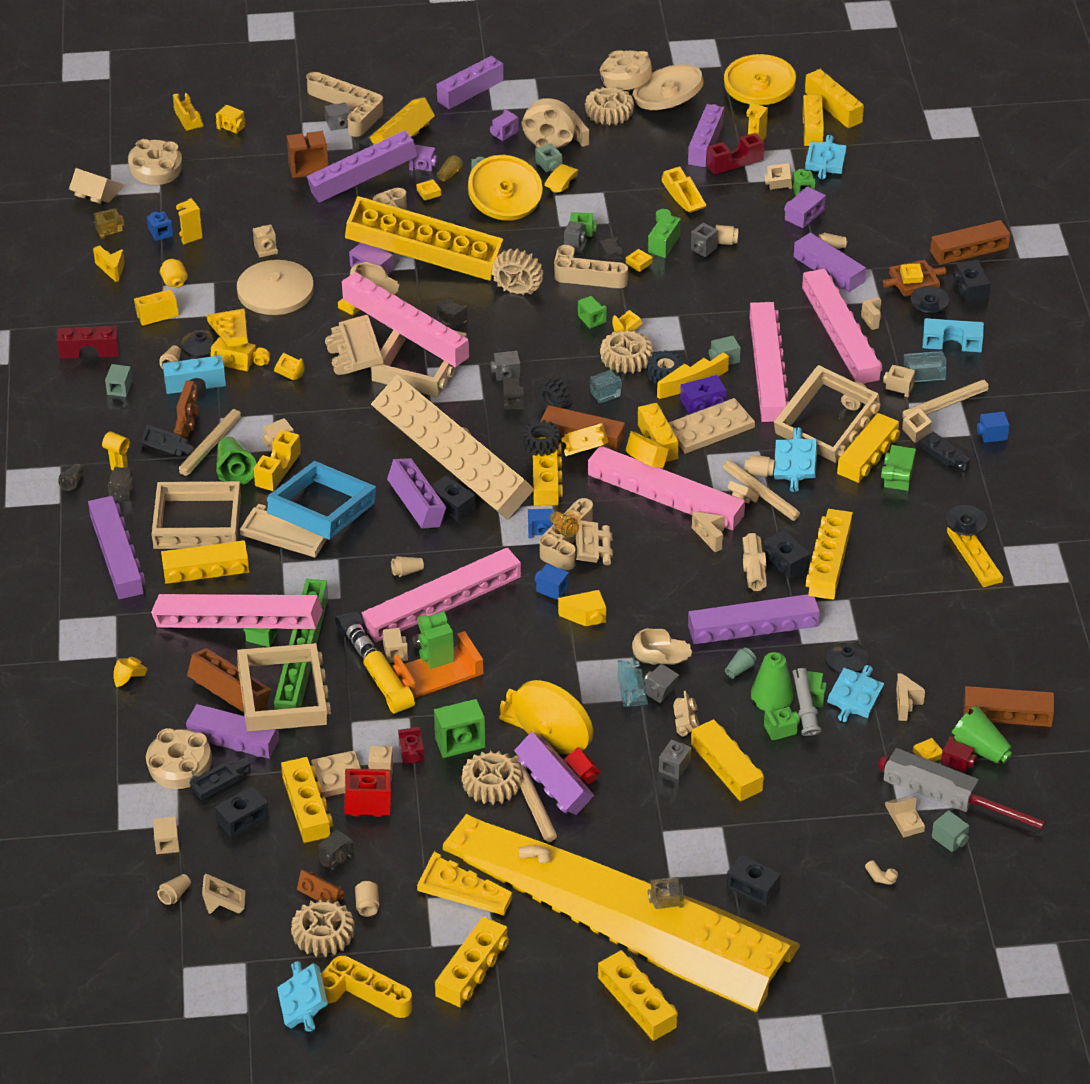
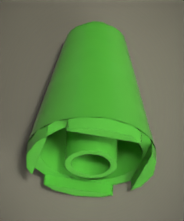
[216,436,256,485]
[751,652,795,712]
[949,705,1012,764]

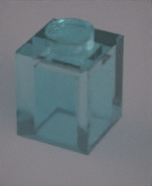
[590,370,622,403]

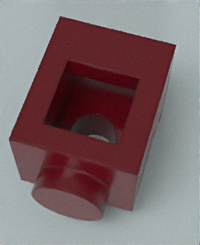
[398,727,424,764]
[940,736,977,774]

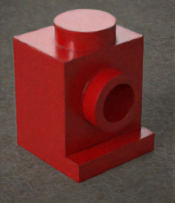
[564,747,601,784]

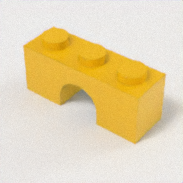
[803,95,824,146]
[638,403,678,462]
[254,430,301,491]

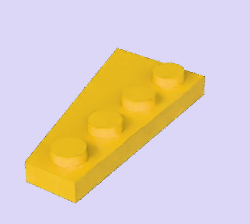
[417,852,512,915]

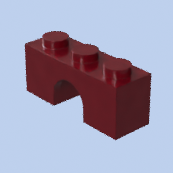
[706,132,764,175]
[57,326,119,359]

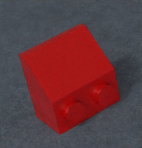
[344,769,391,817]

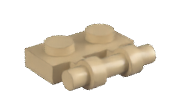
[576,520,613,565]

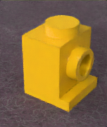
[216,105,245,133]

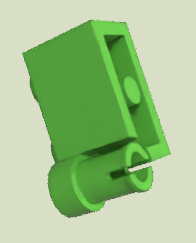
[648,209,681,258]
[881,445,916,491]
[417,611,454,669]

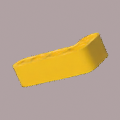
[321,956,412,1018]

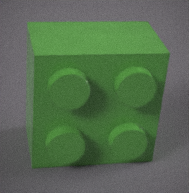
[434,699,485,758]

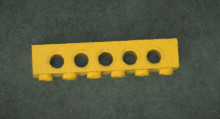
[806,509,853,600]

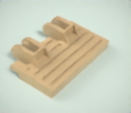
[325,314,383,375]
[240,504,327,557]

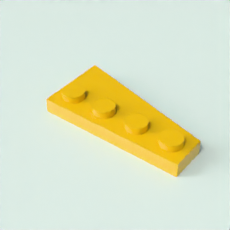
[206,309,248,347]

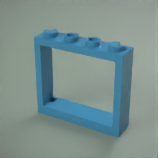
[267,461,376,540]

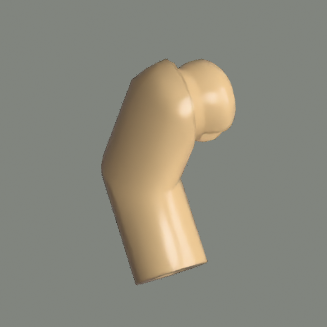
[519,845,551,864]
[865,861,898,885]

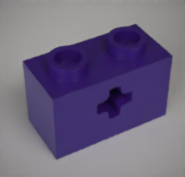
[680,375,727,414]

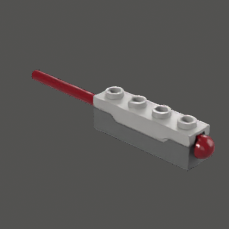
[878,748,1045,830]

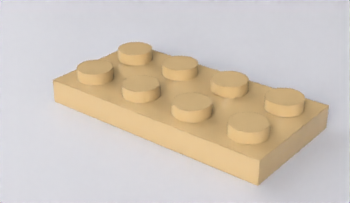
[669,398,755,454]

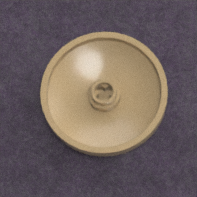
[633,64,704,110]
[237,260,314,315]

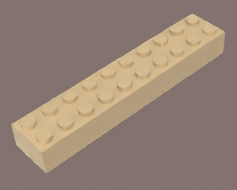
[371,374,534,520]

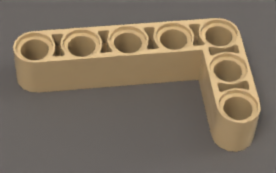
[307,72,384,137]

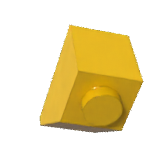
[558,590,606,626]

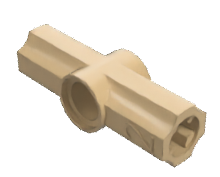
[742,533,767,591]

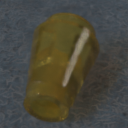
[437,155,463,181]
[550,511,579,537]

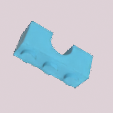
[923,318,983,352]
[163,355,226,394]

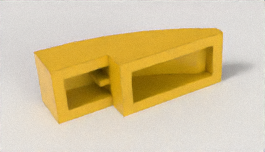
[661,167,707,213]
[625,431,669,468]

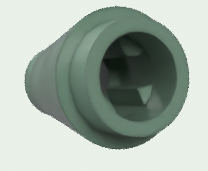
[725,648,756,678]

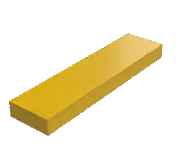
[947,527,1003,587]

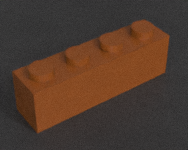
[930,220,1010,265]
[541,405,625,452]
[187,648,271,712]
[963,686,1054,727]

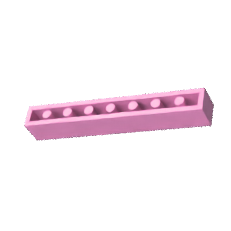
[802,269,883,384]
[342,272,469,367]
[750,302,789,422]
[588,446,745,531]
[362,548,521,643]
[151,594,323,629]

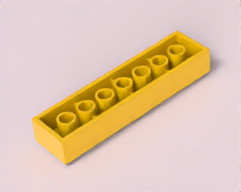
[345,196,503,281]

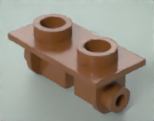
[297,869,345,904]

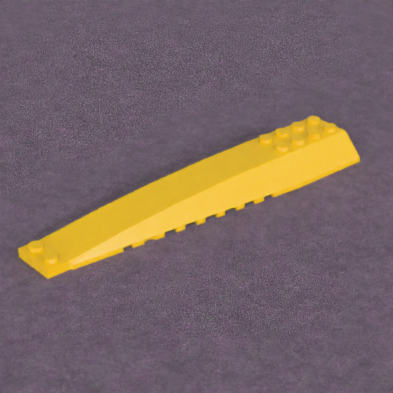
[443,814,800,1012]

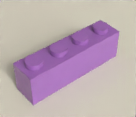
[437,56,503,109]
[688,104,724,167]
[794,233,866,292]
[387,458,446,528]
[186,704,279,759]
[514,731,594,815]

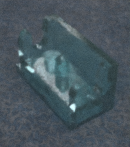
[904,351,947,382]
[618,660,647,707]

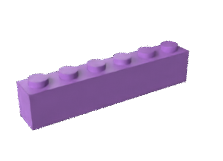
[307,130,417,202]
[88,496,145,600]
[688,594,820,644]

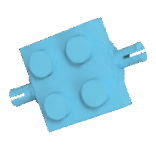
[805,135,847,179]
[774,428,817,492]
[827,665,884,722]
[277,962,328,1032]

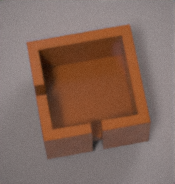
[287,130,328,178]

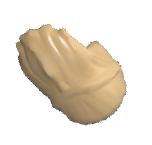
[350,262,399,295]
[632,628,692,665]

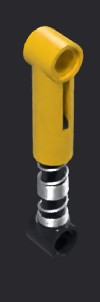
[335,610,415,714]

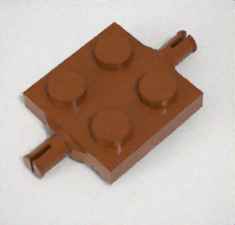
[883,260,946,296]
[174,381,199,438]

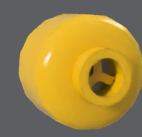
[160,259,188,288]

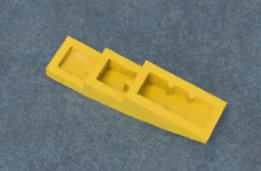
[657,352,729,399]

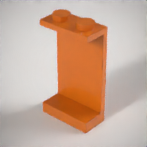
[392,631,483,698]

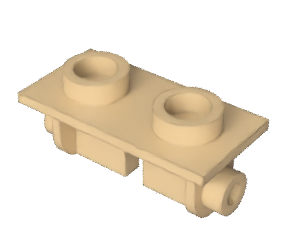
[673,691,699,736]

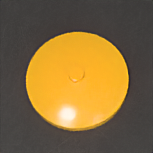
[724,54,796,105]
[468,155,542,220]
[513,680,593,755]

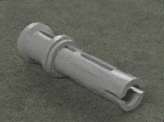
[793,668,822,736]

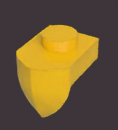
[612,310,643,333]
[274,353,304,380]
[114,657,148,687]

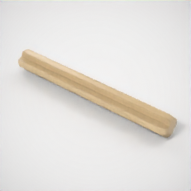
[902,380,989,419]
[179,409,241,476]
[723,460,800,521]
[513,756,557,843]

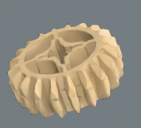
[585,86,634,126]
[492,248,544,295]
[600,330,653,374]
[462,750,522,805]
[291,899,355,957]

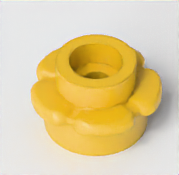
[251,348,270,366]

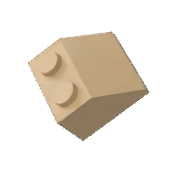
[69,168,124,204]

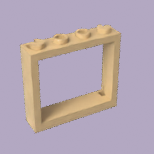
[371,330,467,397]
[774,365,881,463]
[152,481,241,549]
[237,643,331,732]

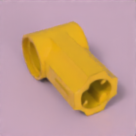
[102,431,130,472]

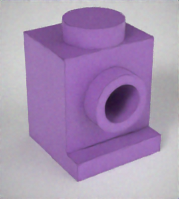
[490,110,518,141]
[409,145,438,171]

